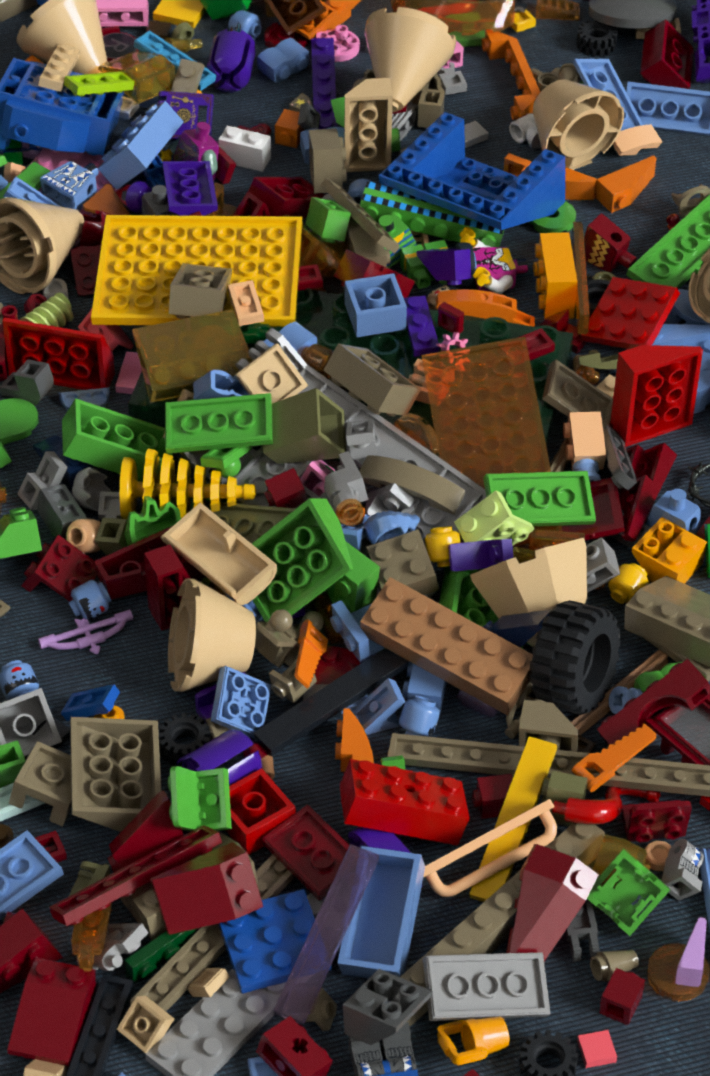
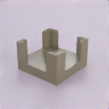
[9,741,72,827]

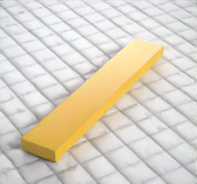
[469,736,557,902]

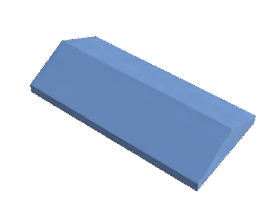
[573,59,643,131]
[626,82,710,136]

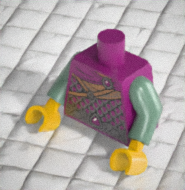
[158,122,219,180]

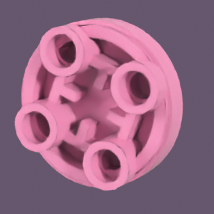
[316,25,360,62]

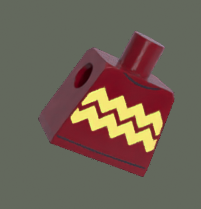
[578,213,637,272]

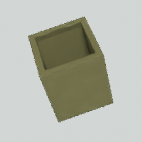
[262,388,346,464]

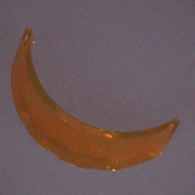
[391,0,515,35]

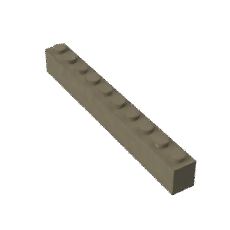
[400,823,605,1027]

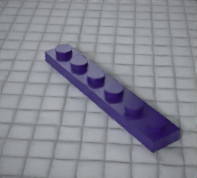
[311,38,337,129]

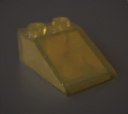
[98,51,175,104]

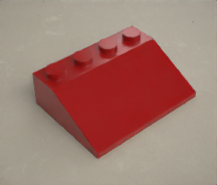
[2,318,115,390]
[610,345,703,447]

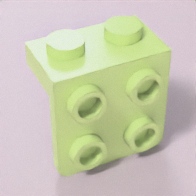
[454,490,534,546]

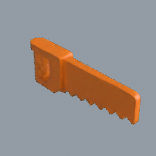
[294,619,328,688]
[571,723,656,792]

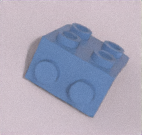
[330,600,384,663]

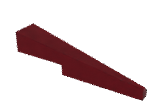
[620,443,677,542]

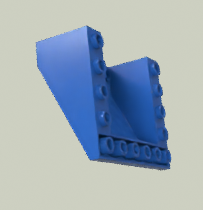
[379,112,565,230]

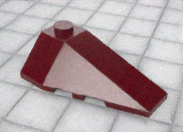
[506,844,598,961]

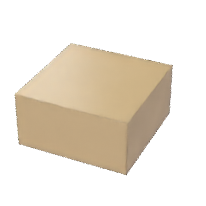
[117,996,174,1053]

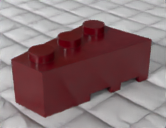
[334,249,415,298]
[144,544,191,631]
[0,909,63,993]

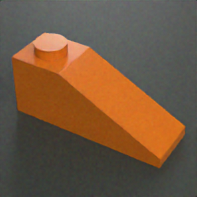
[595,155,656,213]

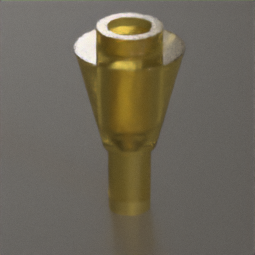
[165,37,203,53]

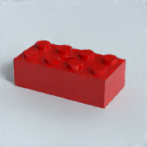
[339,759,470,846]

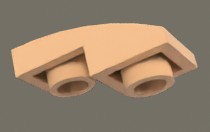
[613,124,662,156]

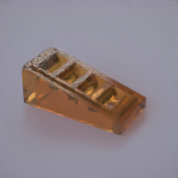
[536,0,580,20]

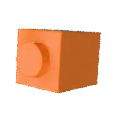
[275,109,304,148]

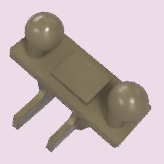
[255,609,324,668]

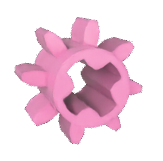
[437,332,470,364]

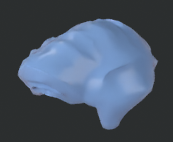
[364,510,420,545]

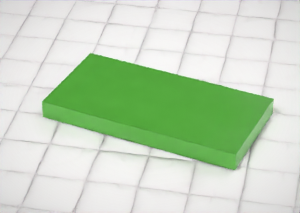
[165,393,273,454]
[483,471,596,527]

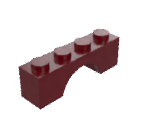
[597,658,710,747]

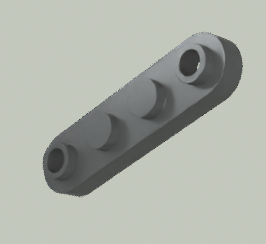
[603,425,637,490]

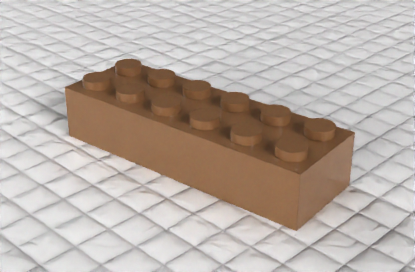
[360,577,533,716]

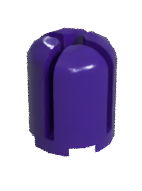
[206,29,256,93]
[177,730,262,786]

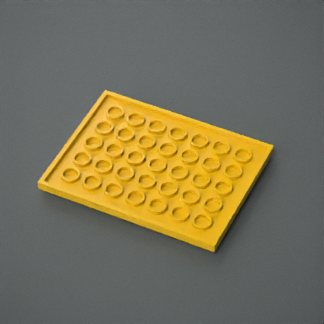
[91,215,302,327]

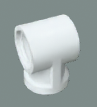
[509,113,541,149]

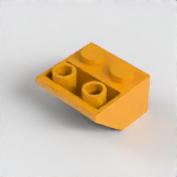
[631,517,707,584]

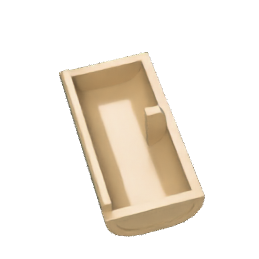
[160,502,277,605]

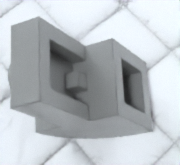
[17,451,68,510]

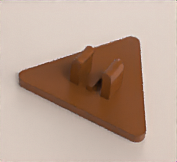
[82,184,130,215]

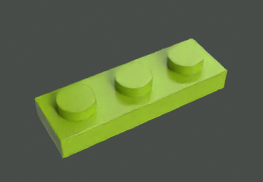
[63,71,135,96]

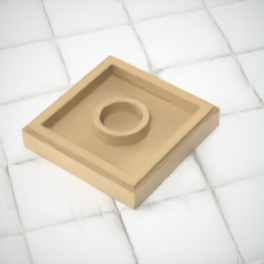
[235,343,308,403]

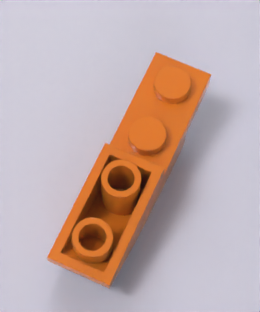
[296,0,362,40]
[504,153,597,200]
[436,289,535,335]
[335,708,374,772]

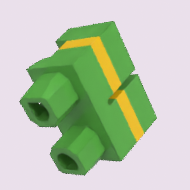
[400,240,448,289]

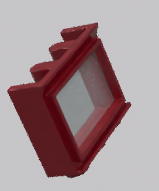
[645,697,710,765]

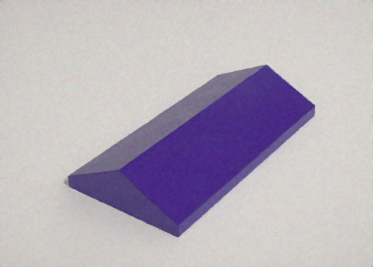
[162,161,218,216]

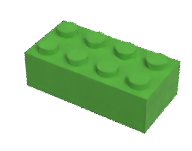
[62,398,173,482]

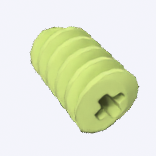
[20,292,74,327]

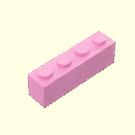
[96,0,149,27]

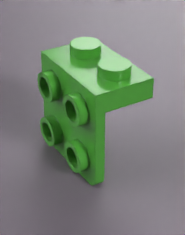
[168,766,232,831]

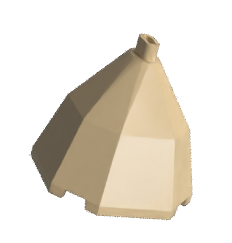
[470,538,587,647]

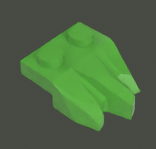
[125,496,181,546]

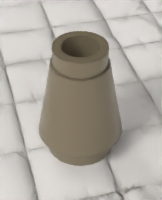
[590,950,639,982]

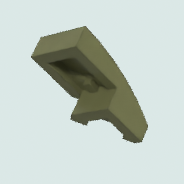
[578,350,618,369]

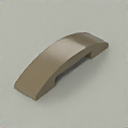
[359,455,465,515]

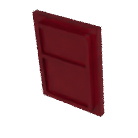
[558,478,625,543]

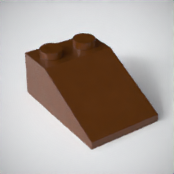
[266,0,326,35]

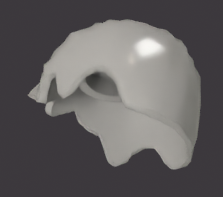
[72,467,111,511]

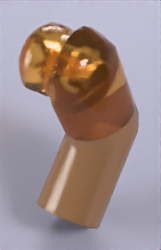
[573,355,600,384]

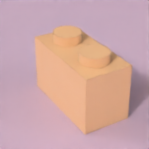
[563,411,606,471]

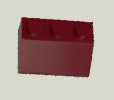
[640,19,694,89]

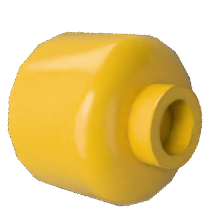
[424,526,461,567]
[608,563,649,604]

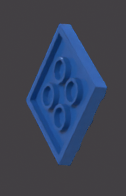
[218,889,331,994]

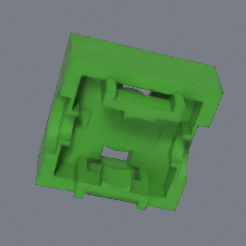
[587,848,670,936]

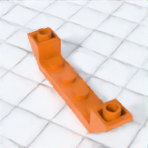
[482,28,540,120]

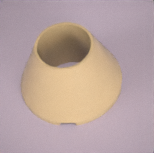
[533,79,624,170]
[168,578,256,692]

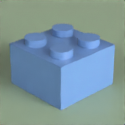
[345,273,407,337]

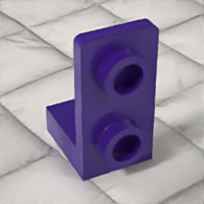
[448,539,513,571]

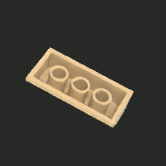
[344,78,393,172]

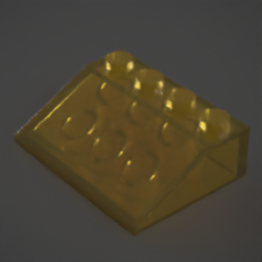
[132,309,252,403]

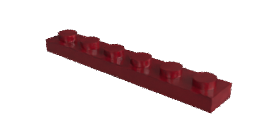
[49,825,222,926]

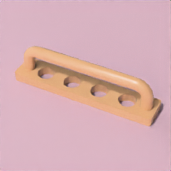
[423,799,557,897]

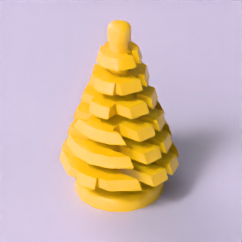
[119,448,256,519]

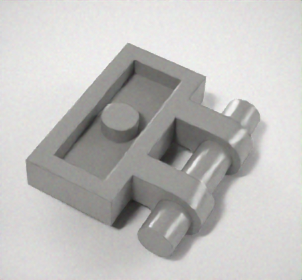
[77,923,148,971]

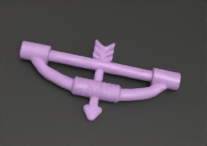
[38,609,133,654]

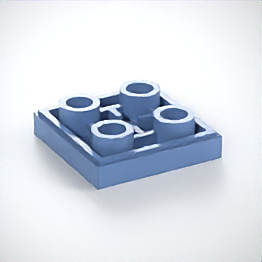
[211,666,271,739]

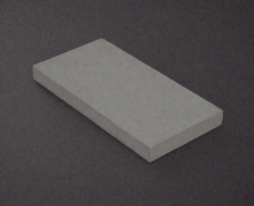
[422,952,551,1021]

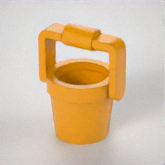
[437,1016,510,1065]

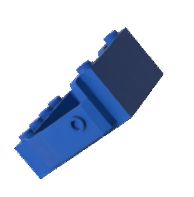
[0,58,125,156]

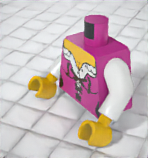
[460,227,528,294]

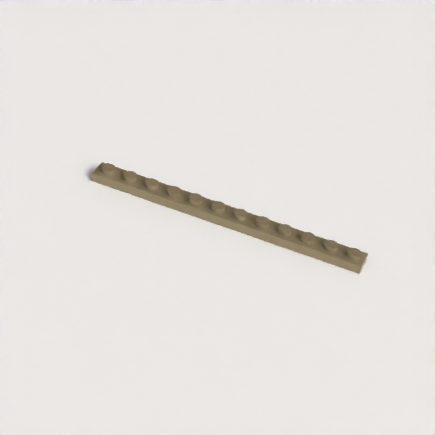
[387,733,710,797]

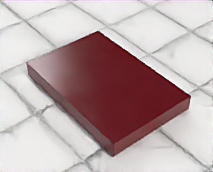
[262,804,359,901]

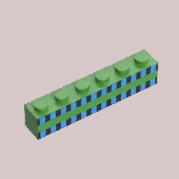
[360,181,504,247]

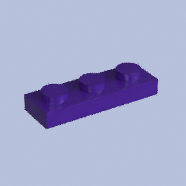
[404,296,440,357]

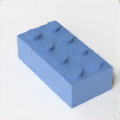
[98,101,184,190]
[337,846,425,978]

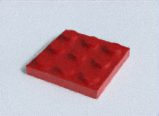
[581,277,680,349]

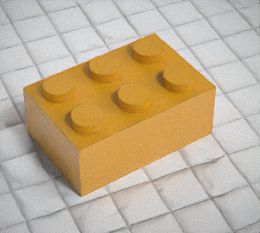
[533,232,577,319]

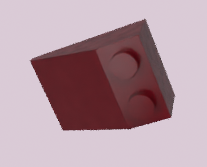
[249,177,325,219]
[150,842,263,935]
[7,958,96,1066]

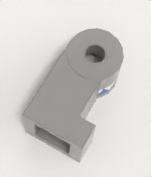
[661,839,704,901]

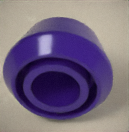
[126,181,152,214]

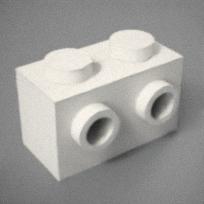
[219,126,271,172]

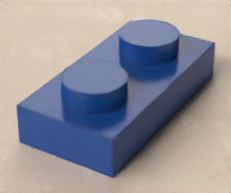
[61,684,120,721]

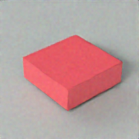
[577,1030,617,1068]

